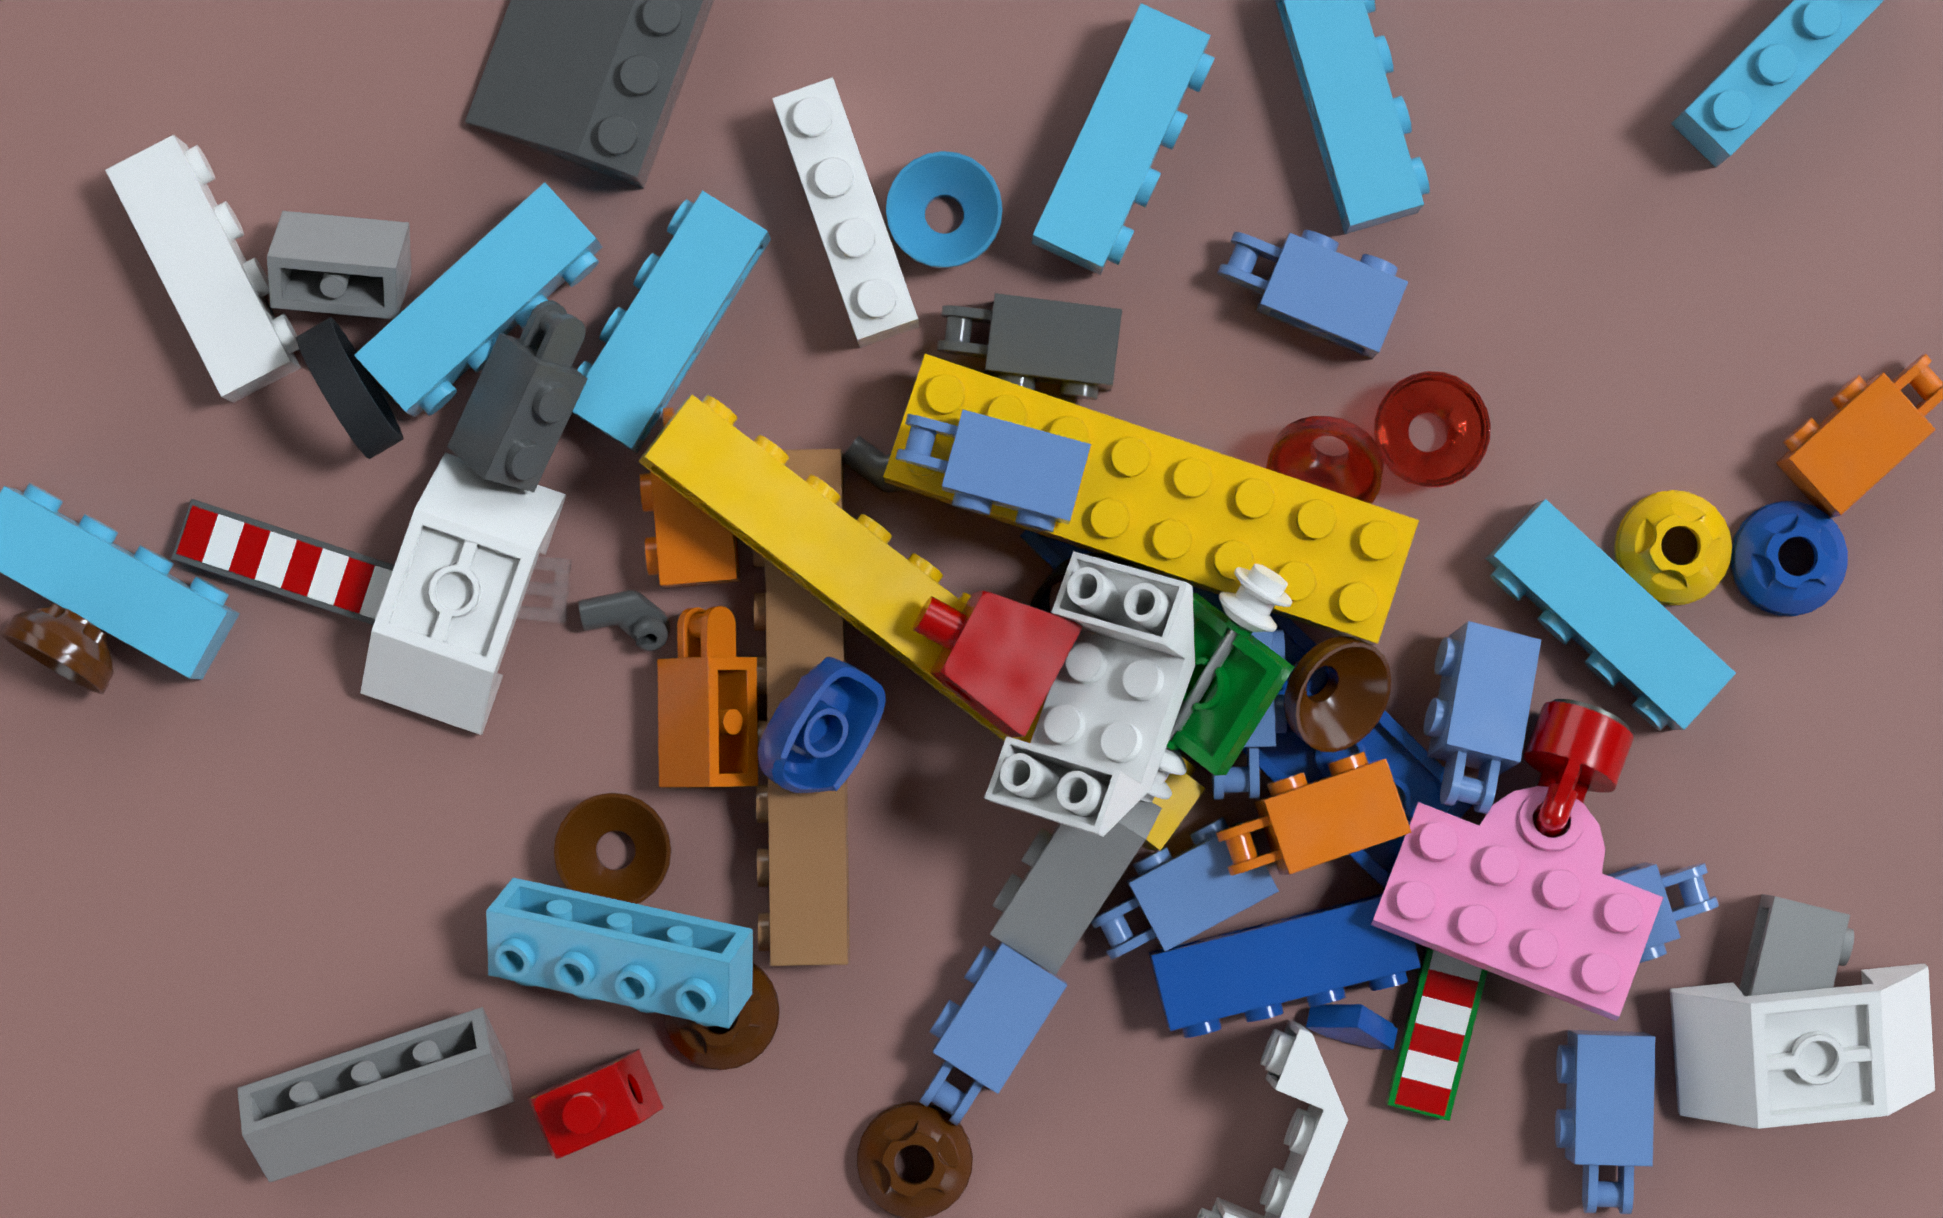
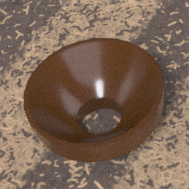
[1,603,114,695]
[1284,636,1392,752]
[554,793,672,904]
[664,962,780,1070]
[857,1101,973,1218]

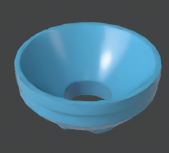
[886,151,1002,269]

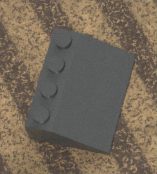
[465,0,714,189]

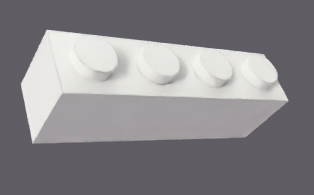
[772,77,919,348]
[105,135,301,403]

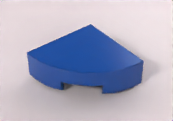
[1306,1004,1398,1050]

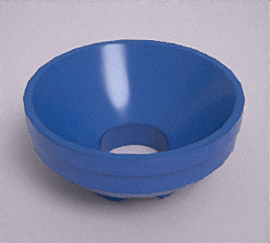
[1730,501,1848,616]

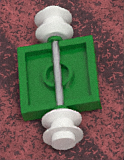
[1141,564,1294,802]

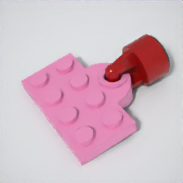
[1371,699,1663,1021]

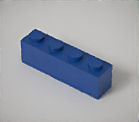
[1148,893,1421,1038]

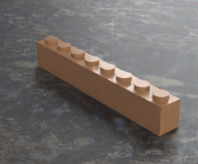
[753,449,850,966]

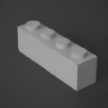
[237,1007,515,1183]

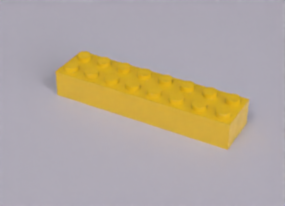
[883,354,1419,645]

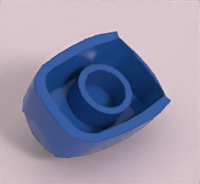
[758,657,886,793]

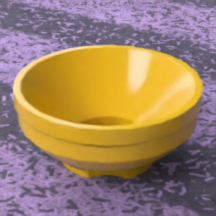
[1614,490,1732,606]

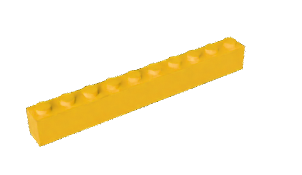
[638,394,1205,851]

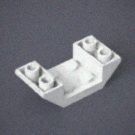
[360,453,566,735]
[985,551,1195,837]
[1670,964,1935,1129]
[1196,1020,1348,1218]

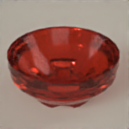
[1373,371,1491,488]
[1266,416,1384,504]

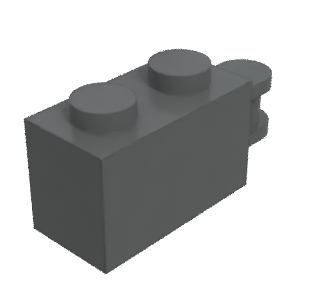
[937,293,1122,400]
[447,300,588,492]

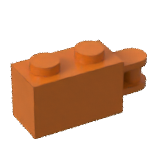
[1776,353,1943,518]
[640,407,741,588]
[657,606,758,787]
[1216,752,1412,876]

